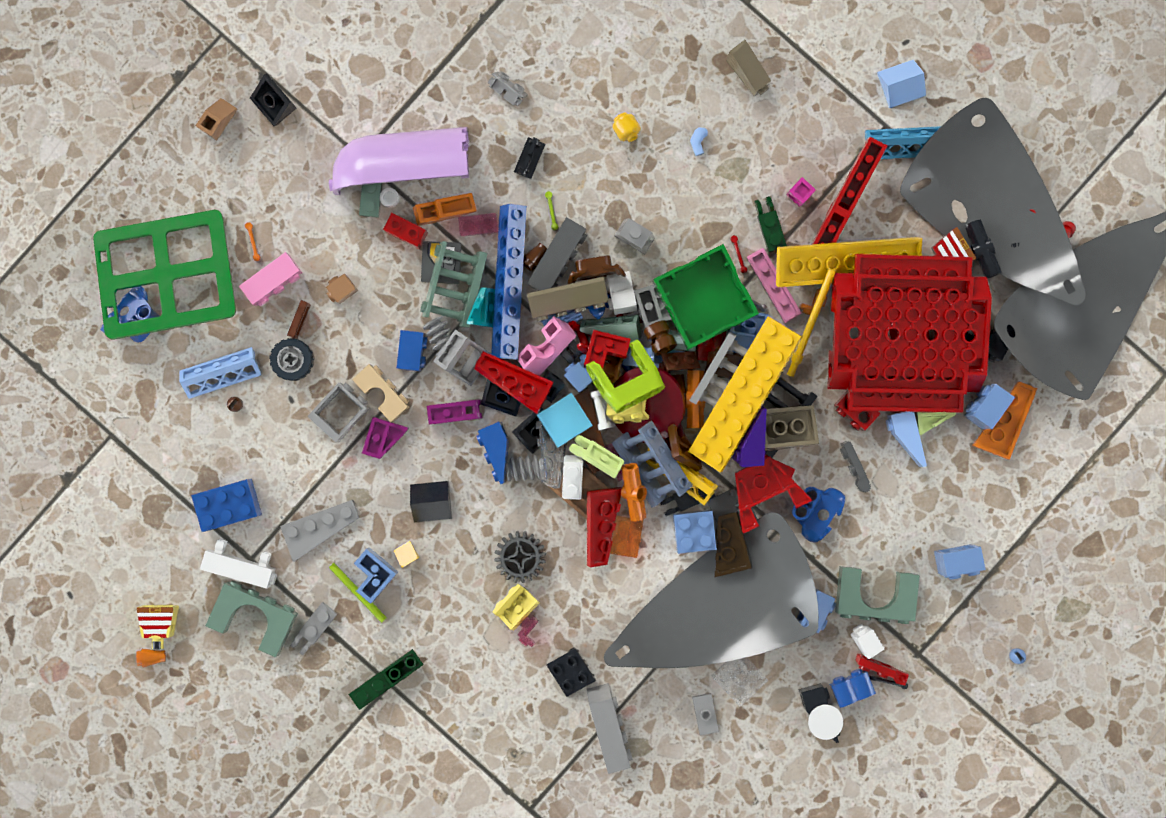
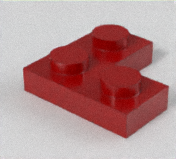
[584,330,631,369]

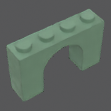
[835,566,920,624]
[205,581,298,658]

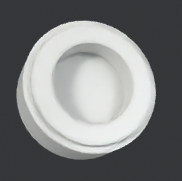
[380,188,399,208]

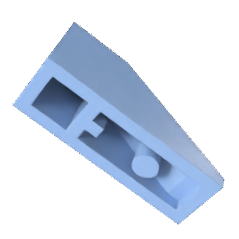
[886,411,927,467]

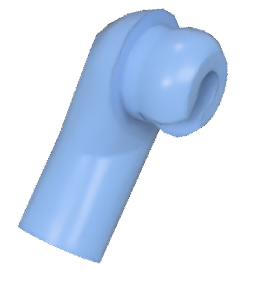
[690,127,708,156]

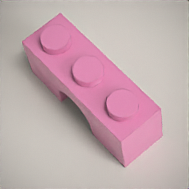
[518,316,576,376]

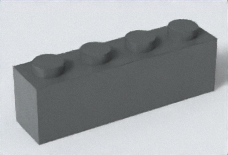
[527,217,588,291]

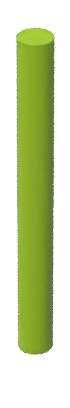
[329,563,387,623]

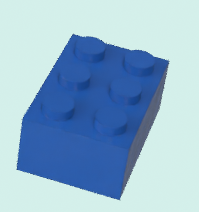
[191,479,262,532]

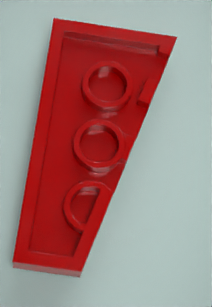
[474,351,553,414]
[587,487,622,568]

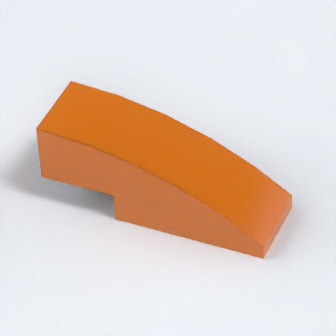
[413,193,477,226]

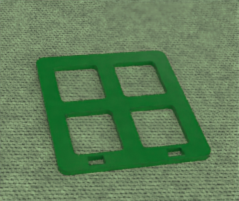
[93,209,236,340]

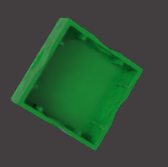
[652,244,759,350]

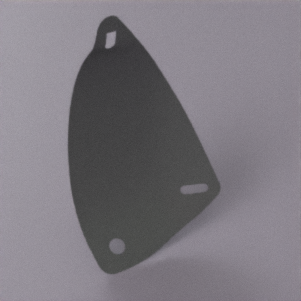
[900,98,1086,305]
[994,211,1166,400]

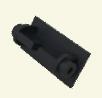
[514,137,546,179]

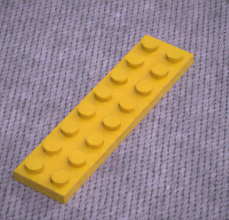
[776,237,923,287]
[688,316,803,472]

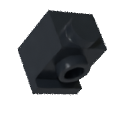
[543,369,565,403]

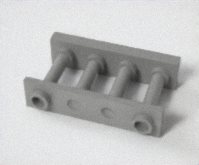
[689,332,748,407]

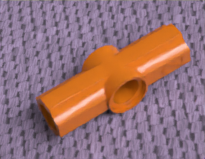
[685,370,706,428]
[621,463,647,522]

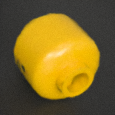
[612,112,641,142]

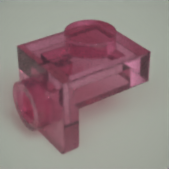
[517,615,539,647]

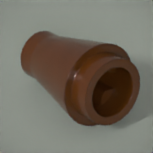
[523,243,547,271]

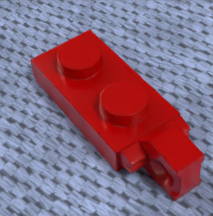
[855,653,909,685]

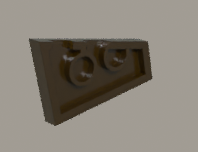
[714,512,752,578]

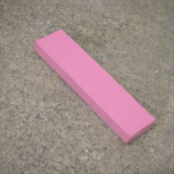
[746,248,802,323]

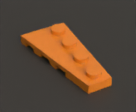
[972,381,1038,460]

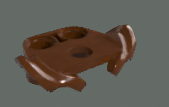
[567,255,626,285]

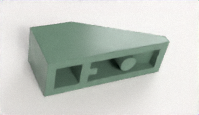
[579,315,642,343]

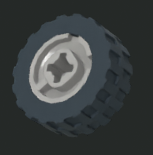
[269,338,314,381]

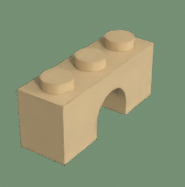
[352,364,410,422]

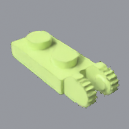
[569,435,625,479]

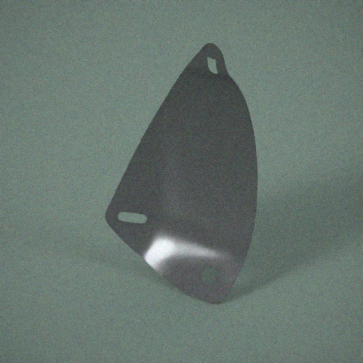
[604,512,819,668]

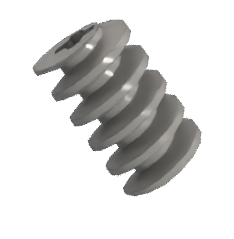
[423,316,451,357]
[506,455,546,481]

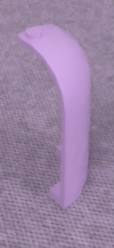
[329,127,469,195]

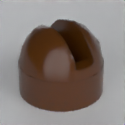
[227,397,243,412]

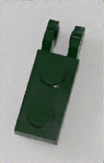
[754,196,787,253]

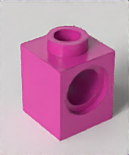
[786,177,816,207]

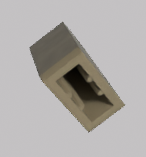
[726,40,771,96]

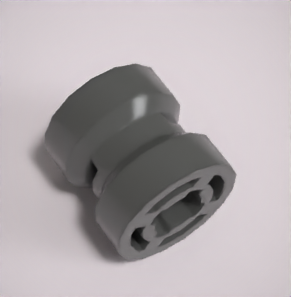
[560,339,583,364]

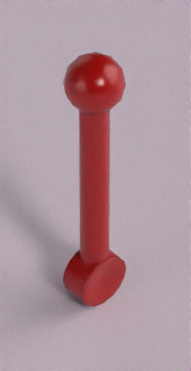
[730,235,748,274]

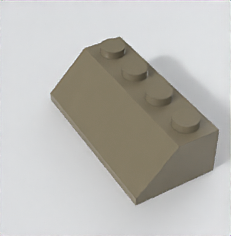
[527,277,608,322]

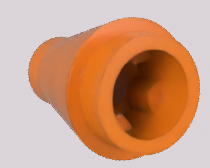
[136,648,166,668]

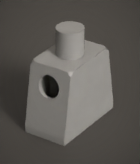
[614,218,655,255]

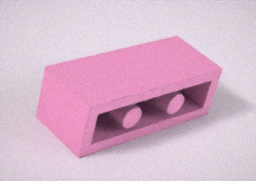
[239,252,303,306]

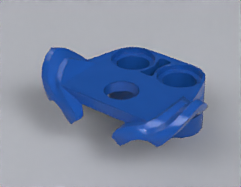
[100,286,159,343]
[792,487,845,543]

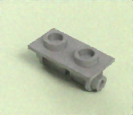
[488,71,528,106]

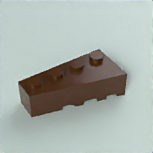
[573,388,605,474]

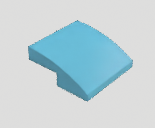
[537,393,593,448]

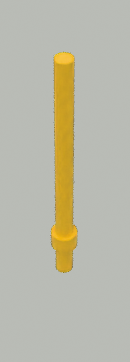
[787,268,836,377]

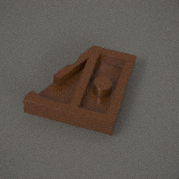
[668,424,703,472]

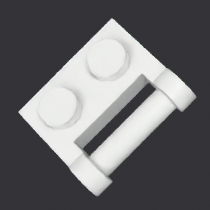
[590,390,616,430]

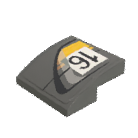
[421,241,462,284]

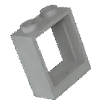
[433,329,492,386]
[307,382,369,443]

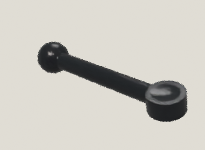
[869,675,908,689]

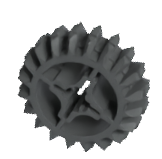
[494,531,546,583]

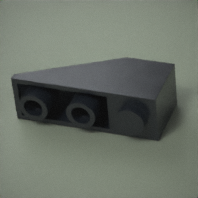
[798,683,840,743]

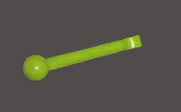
[545,191,559,231]

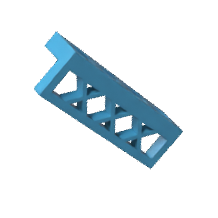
[865,126,941,159]

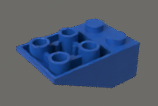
[476,422,509,485]

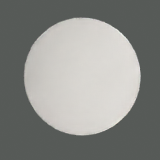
[808,705,843,740]

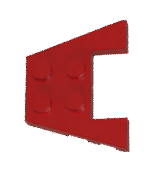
[735,456,812,534]

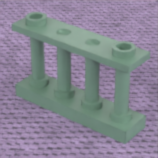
[420,241,488,328]

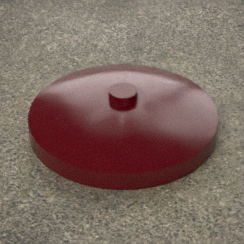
[613,367,685,443]

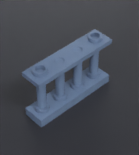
[612,421,692,508]

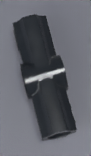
[965,219,1002,279]

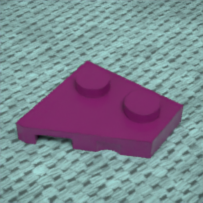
[362,417,409,459]

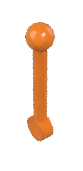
[245,222,260,261]

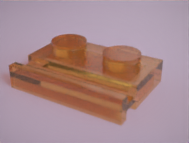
[610,516,644,558]

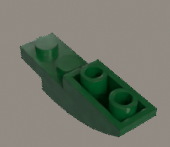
[348,649,424,710]

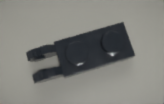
[660,487,716,516]

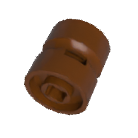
[644,320,677,356]

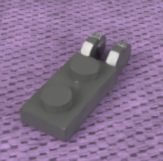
[840,441,871,493]

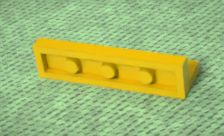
[646,448,718,506]

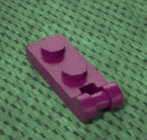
[427,399,482,425]

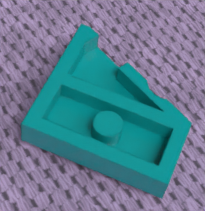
[467,288,495,328]

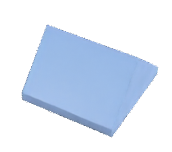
[877,60,926,109]

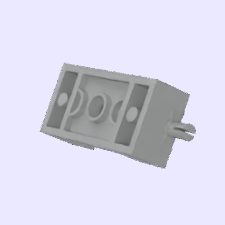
[626,284,672,329]

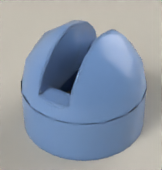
[1009,648,1026,664]

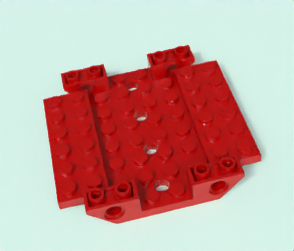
[827,254,992,413]

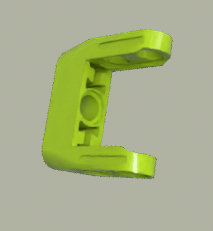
[586,340,665,413]

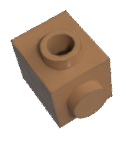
[326,274,358,304]

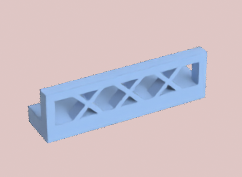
[179,347,261,399]

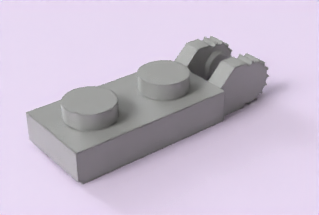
[290,602,338,655]

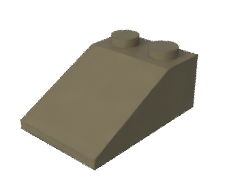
[765,405,819,451]

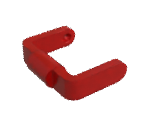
[569,321,589,354]

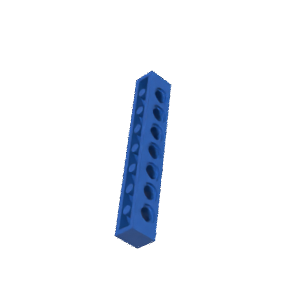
[491,204,527,360]

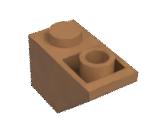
[195,98,238,141]

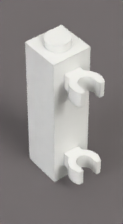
[200,539,277,589]

